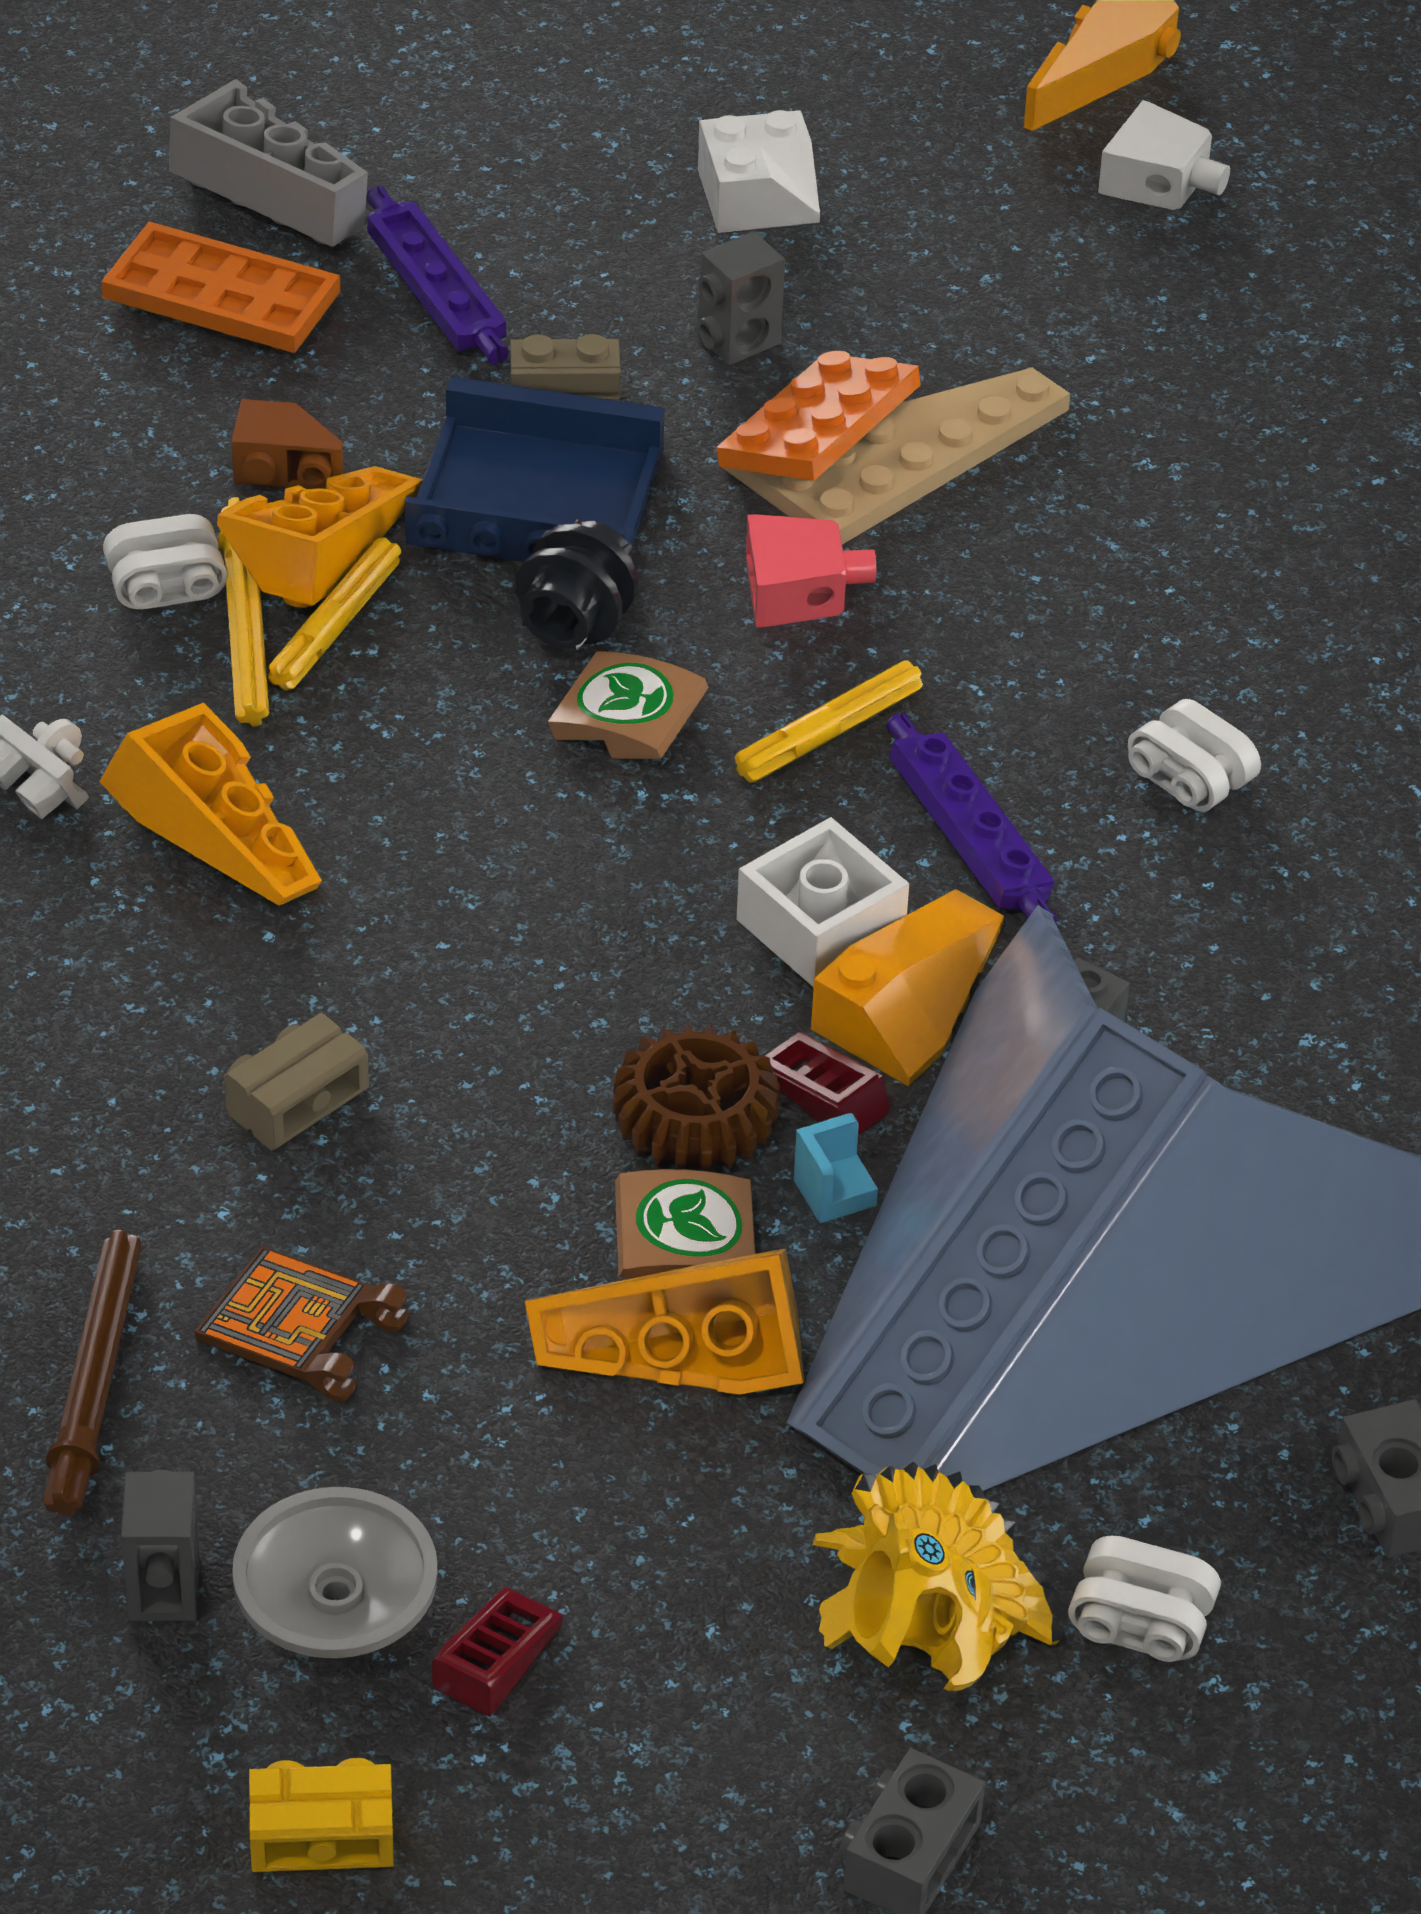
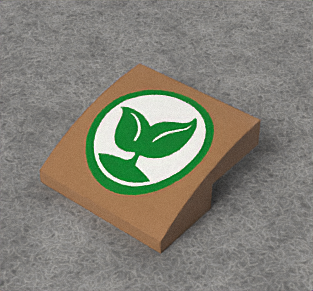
[548,651,709,759]
[615,1169,755,1279]

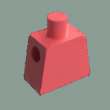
[746,514,876,628]

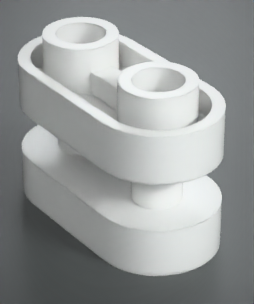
[103,514,228,609]
[1128,699,1261,812]
[1068,1536,1221,1662]

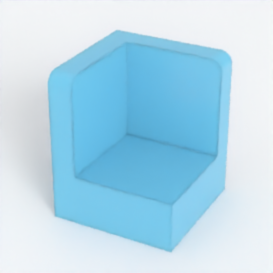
[794,1113,878,1224]

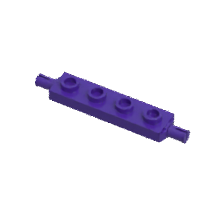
[366,185,509,365]
[886,713,1057,923]

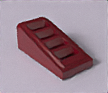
[765,1031,889,1135]
[432,1586,563,1717]

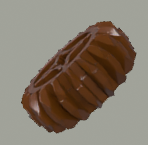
[612,1023,780,1171]

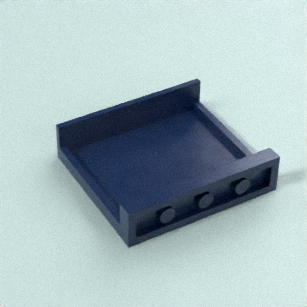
[405,376,665,562]

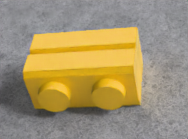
[249,1758,394,1872]

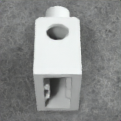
[1098,100,1230,210]

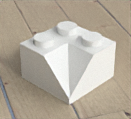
[698,110,820,233]
[737,817,909,987]

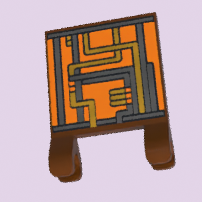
[194,1246,410,1402]

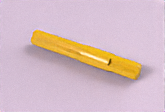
[268,537,402,691]
[734,660,923,783]

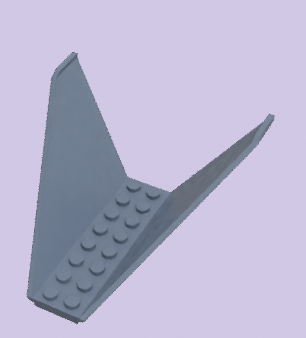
[786,905,1421,1491]

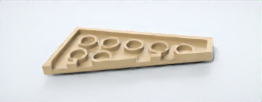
[722,368,1070,545]

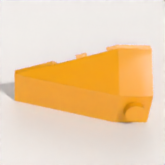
[1024,0,1181,131]
[217,466,423,607]
[99,702,322,906]
[811,889,1004,1087]
[525,1249,804,1395]

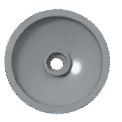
[232,1487,438,1658]

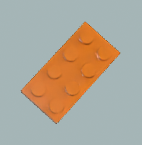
[101,221,341,353]
[716,351,921,481]

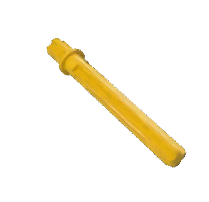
[217,497,269,727]

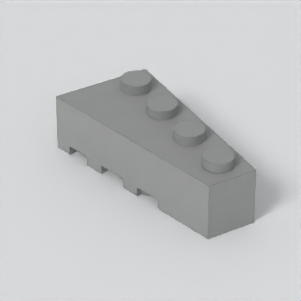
[169,79,368,247]

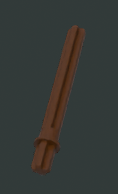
[43,1229,141,1517]

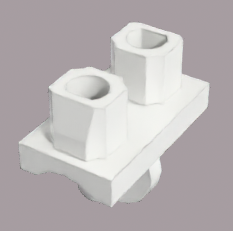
[0,714,89,819]

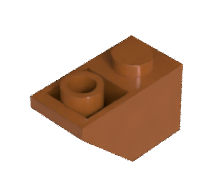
[232,399,344,489]

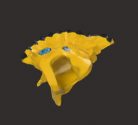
[812,1462,1065,1691]

